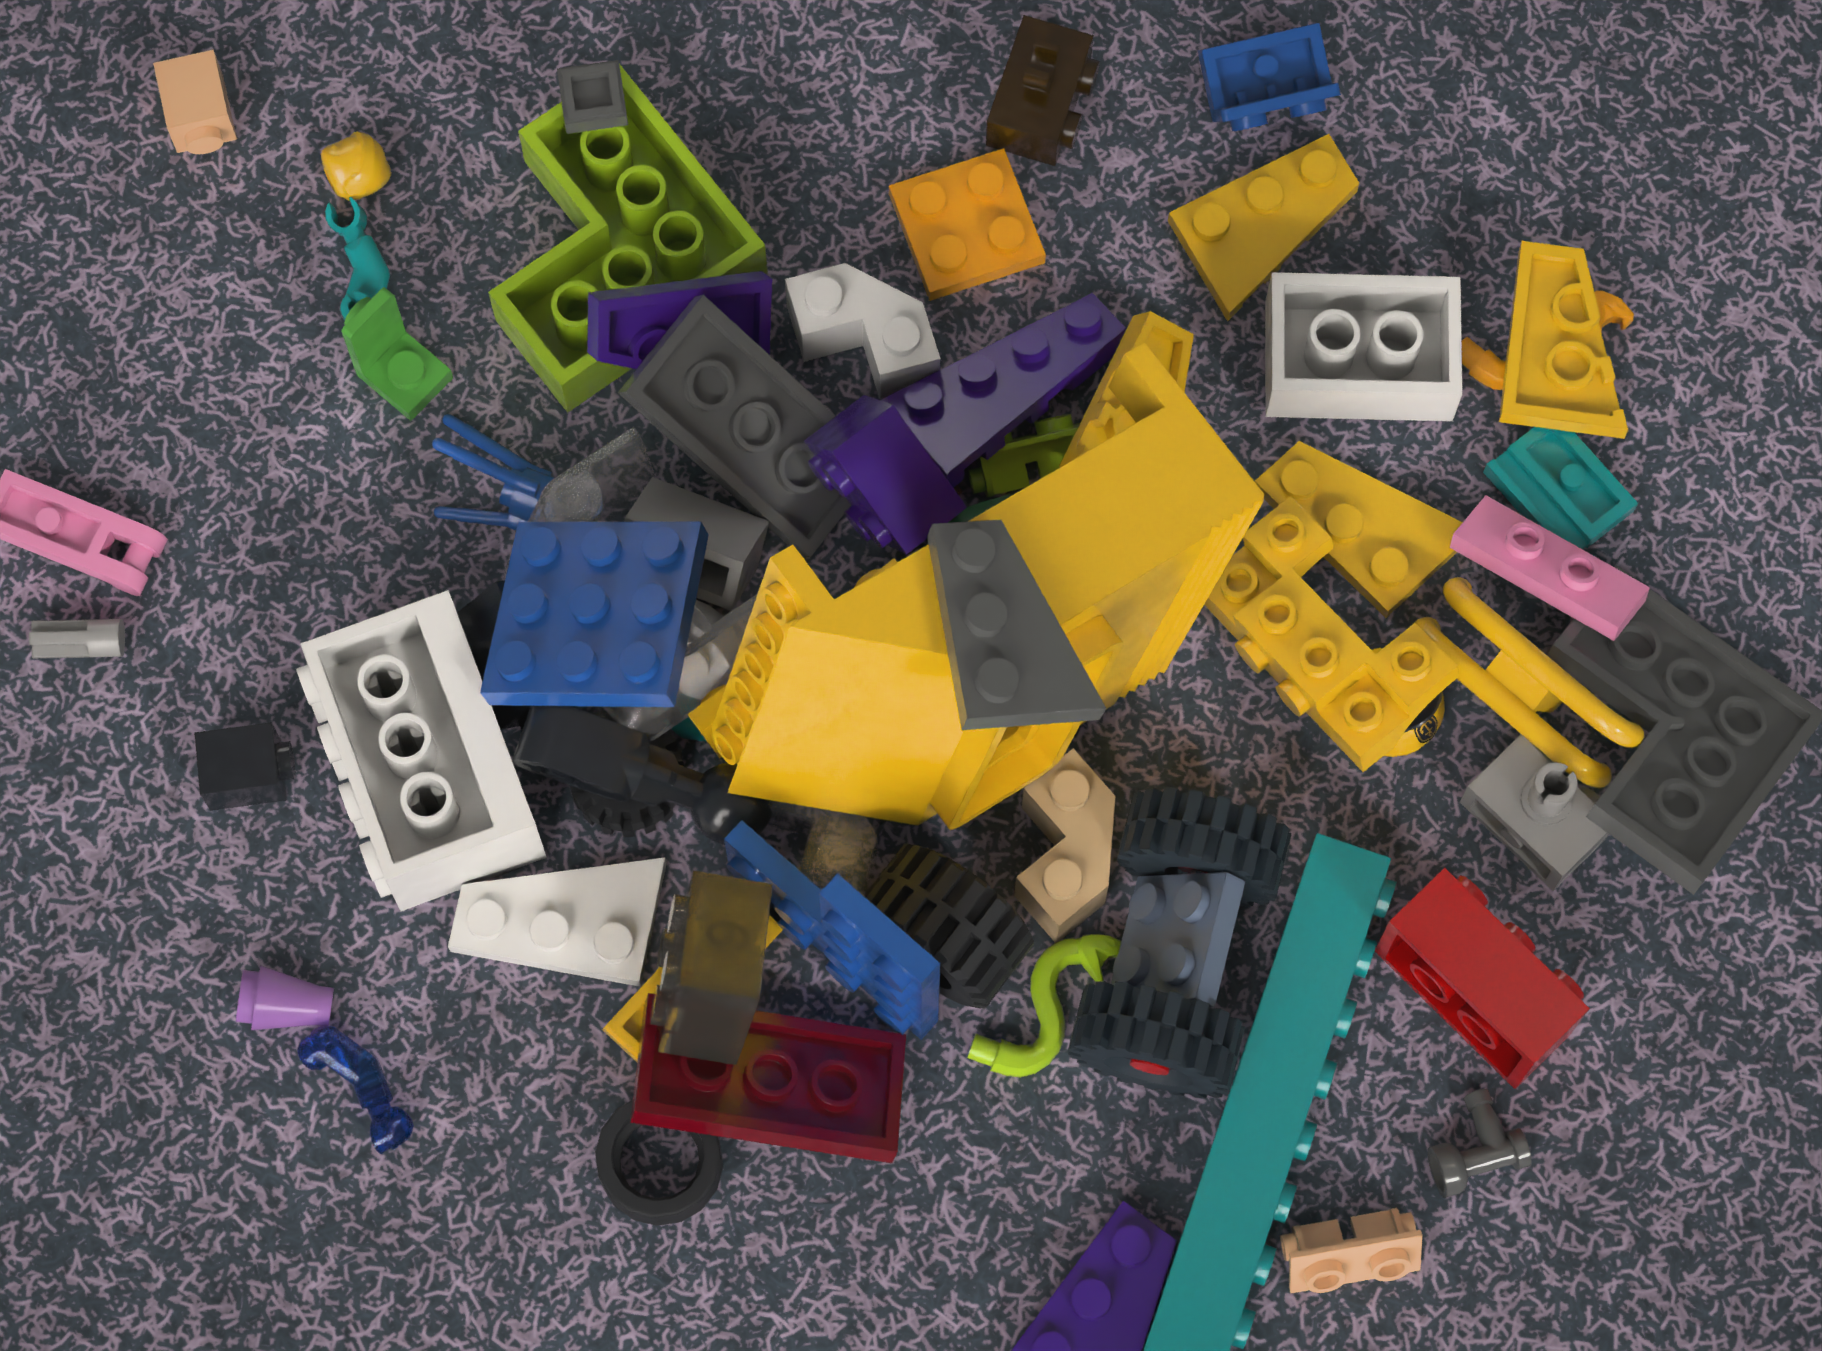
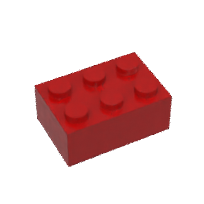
[1375,868,1590,1089]

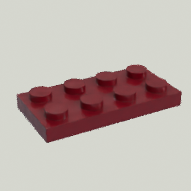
[630,993,906,1163]

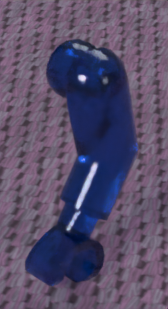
[297,1025,414,1154]

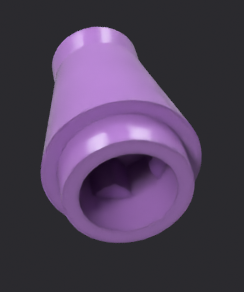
[236,965,334,1030]

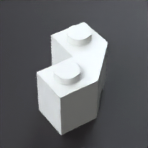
[785,263,940,401]

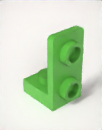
[341,287,453,421]

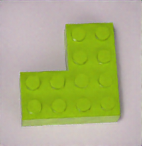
[488,64,768,413]

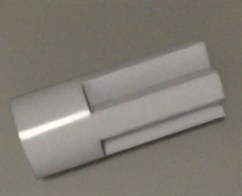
[29,619,125,659]

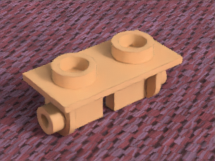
[1280,1208,1422,1293]

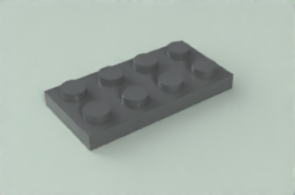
[618,295,851,557]

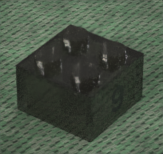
[650,870,772,1065]

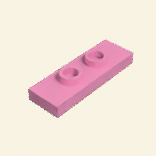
[1450,495,1650,641]

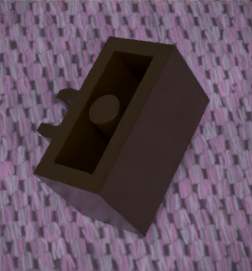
[986,15,1100,166]

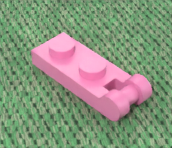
[0,469,168,596]

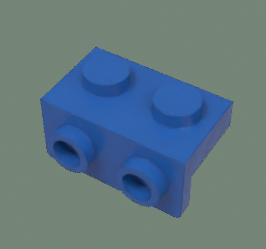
[1197,23,1341,131]

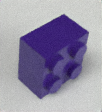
[804,395,967,554]

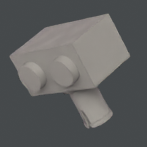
[1460,734,1609,891]

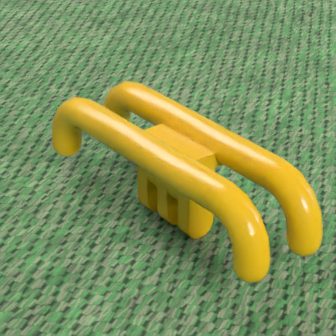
[1414,577,1644,788]

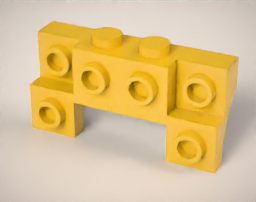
[1204,496,1459,772]

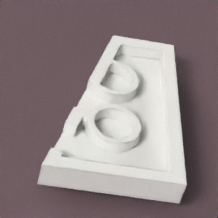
[448,857,667,987]

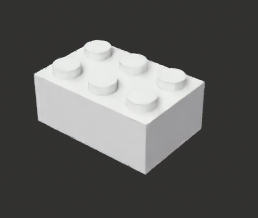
[1265,272,1462,421]

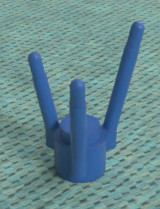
[432,414,563,530]

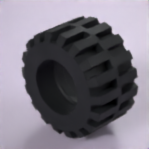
[864,844,1034,1009]

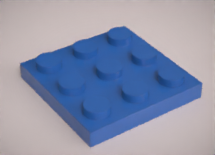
[480,521,709,707]

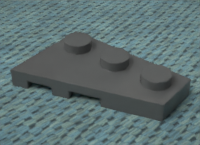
[927,520,1106,730]

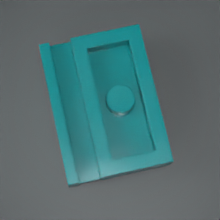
[1483,427,1638,549]

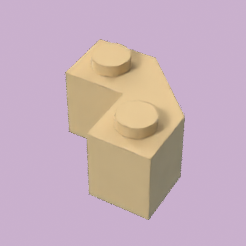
[1014,748,1116,943]

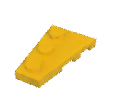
[1499,241,1628,439]

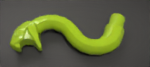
[967,934,1121,1078]

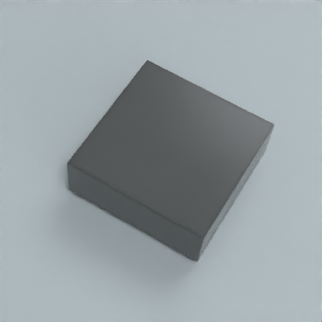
[557,60,628,134]

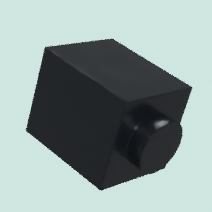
[194,722,296,811]

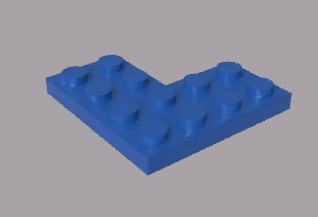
[724,820,940,1040]

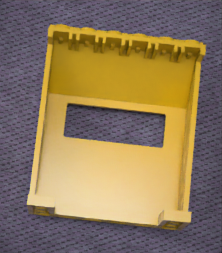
[711,342,1264,830]

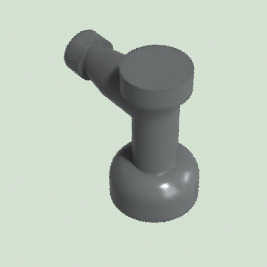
[1428,1089,1532,1198]

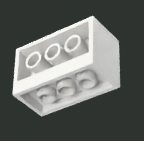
[296,590,547,911]

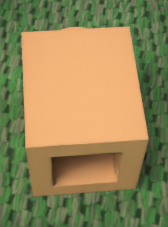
[153,50,237,154]

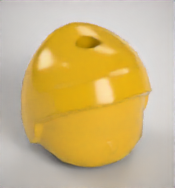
[321,131,392,201]

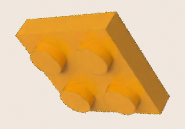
[889,148,1046,301]

